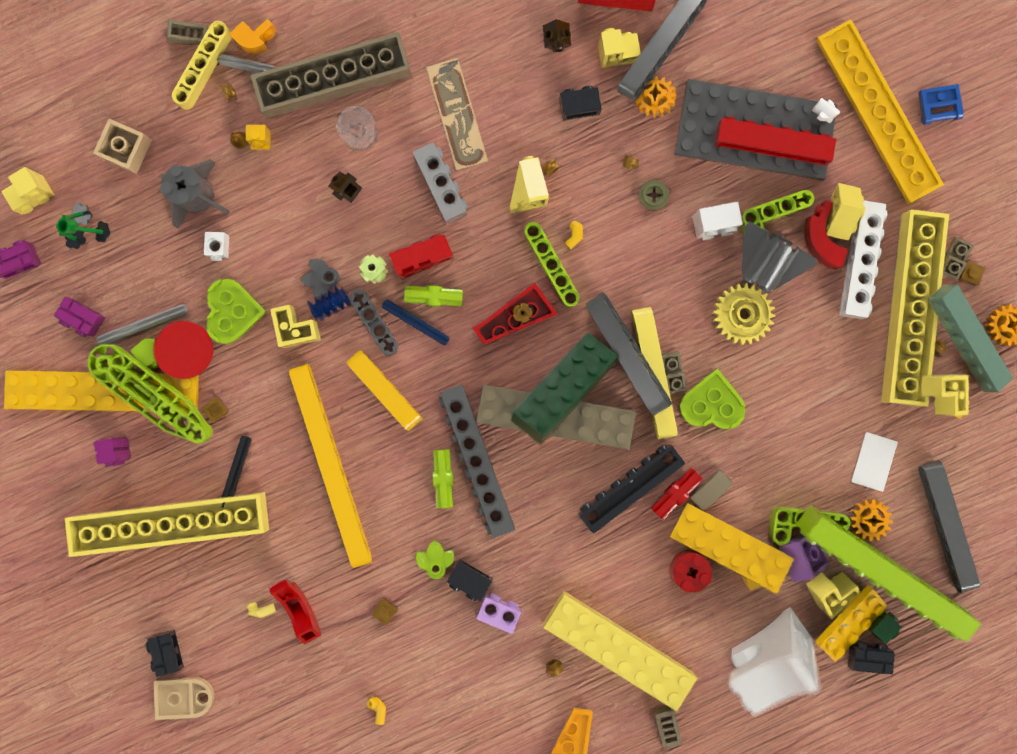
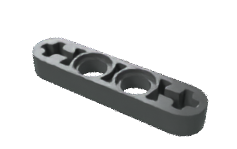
[350,290,398,355]

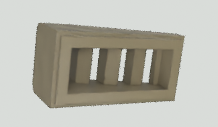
[167,19,208,45]
[653,706,682,749]

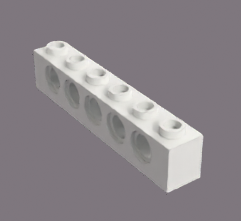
[839,200,887,319]

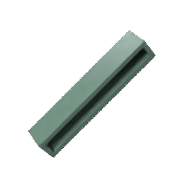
[928,284,1013,392]

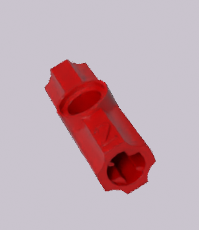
[651,467,703,520]

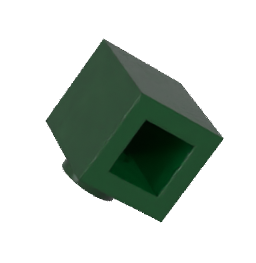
[868,612,902,644]

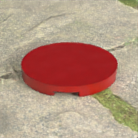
[153,321,213,379]

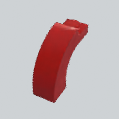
[804,200,848,270]
[269,579,322,645]

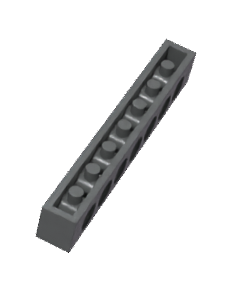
[438,384,515,538]

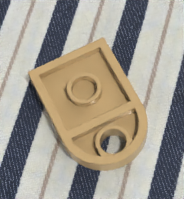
[154,677,214,720]

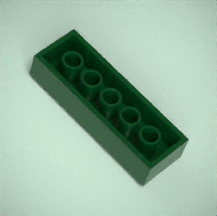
[511,333,618,445]

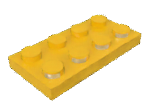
[815,585,887,662]

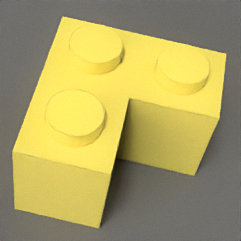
[598,28,641,68]
[1,167,54,214]
[825,183,865,240]
[270,305,321,348]
[921,374,968,416]
[806,572,860,620]

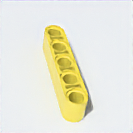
[172,21,232,110]

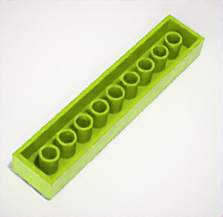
[796,505,981,642]

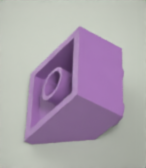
[779,533,830,582]

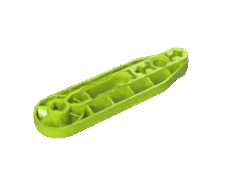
[88,344,213,444]

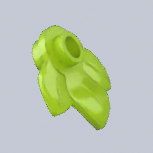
[416,540,454,580]

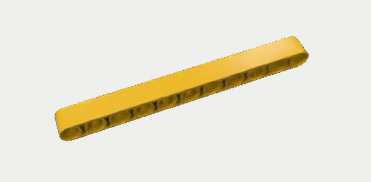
[289,363,372,568]

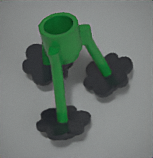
[56,203,110,249]

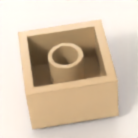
[93,119,152,174]

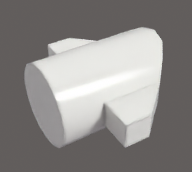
[812,98,840,123]

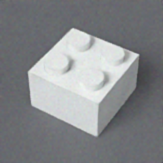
[692,202,743,240]

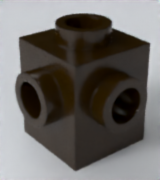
[543,19,571,53]
[328,171,362,203]

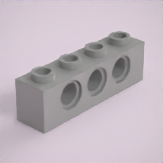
[413,142,468,224]

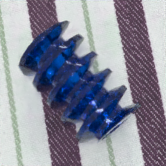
[307,285,351,321]

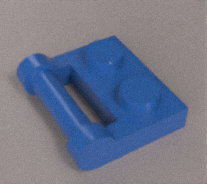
[918,84,964,125]

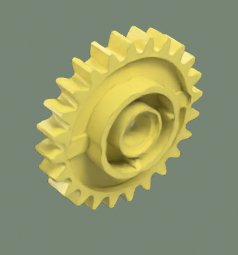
[712,283,775,345]

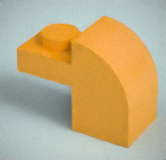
[229,19,277,55]

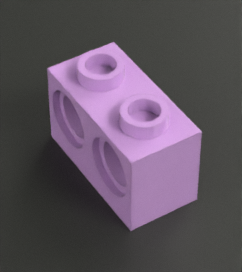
[476,593,521,634]

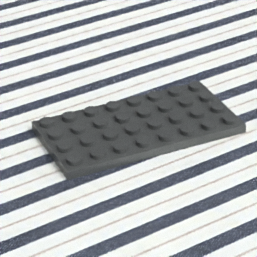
[674,79,838,181]

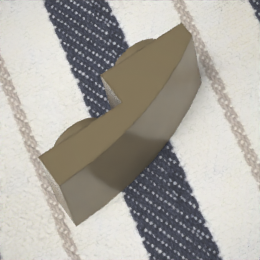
[943,237,974,280]
[662,351,687,394]
[690,469,733,511]

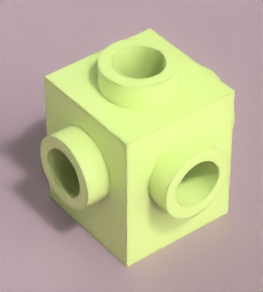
[359,254,388,284]

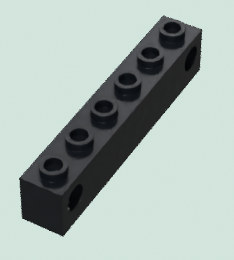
[578,444,686,534]

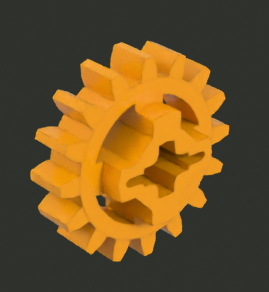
[635,76,676,118]
[985,304,1017,346]
[849,499,893,541]

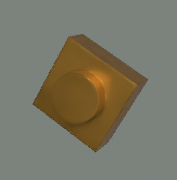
[958,261,986,286]
[201,396,229,423]
[371,598,398,626]

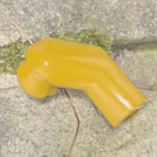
[564,221,583,250]

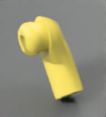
[247,602,276,618]

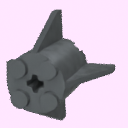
[159,159,229,229]
[741,221,818,293]

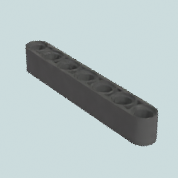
[617,0,707,101]
[586,292,672,415]
[919,460,980,593]

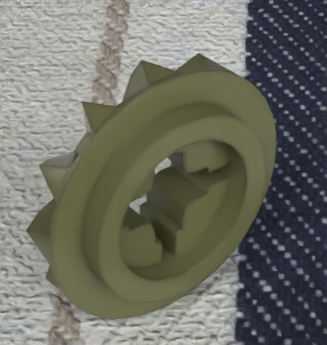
[638,180,669,211]

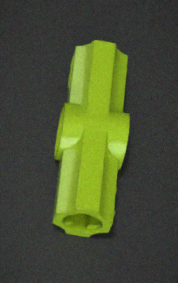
[404,285,463,307]
[433,449,454,508]

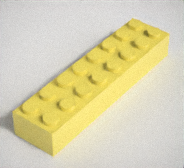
[543,591,697,711]

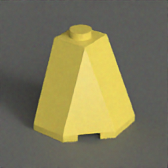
[510,156,549,214]

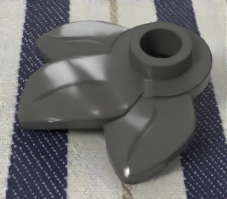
[301,259,339,297]

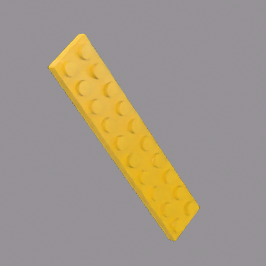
[816,19,944,204]
[4,371,199,412]

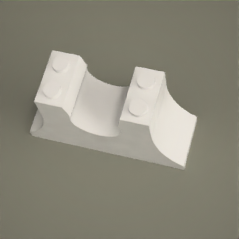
[729,607,819,715]

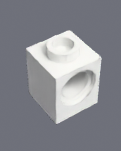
[204,232,229,261]

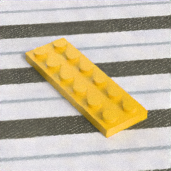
[670,503,794,594]

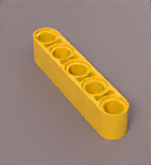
[346,349,423,432]

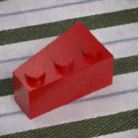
[389,234,454,280]

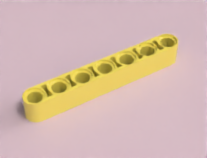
[631,307,678,440]

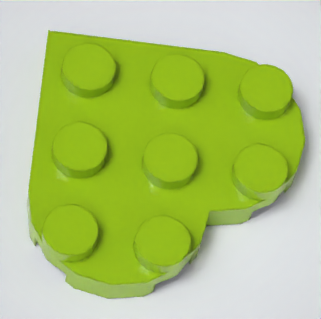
[206,279,267,344]
[679,368,746,429]

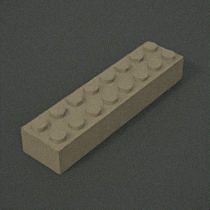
[250,32,412,119]
[476,384,636,450]

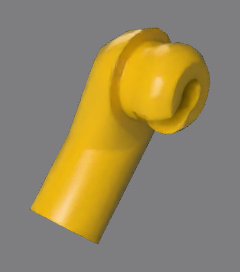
[367,697,386,725]

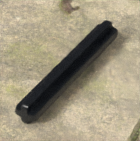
[221,436,252,508]

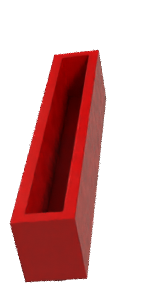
[714,117,837,166]

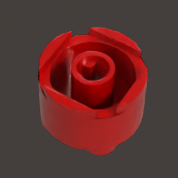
[669,550,712,593]

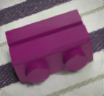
[0,240,41,279]
[54,297,105,338]
[94,437,131,467]

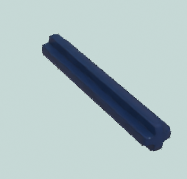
[382,299,450,346]

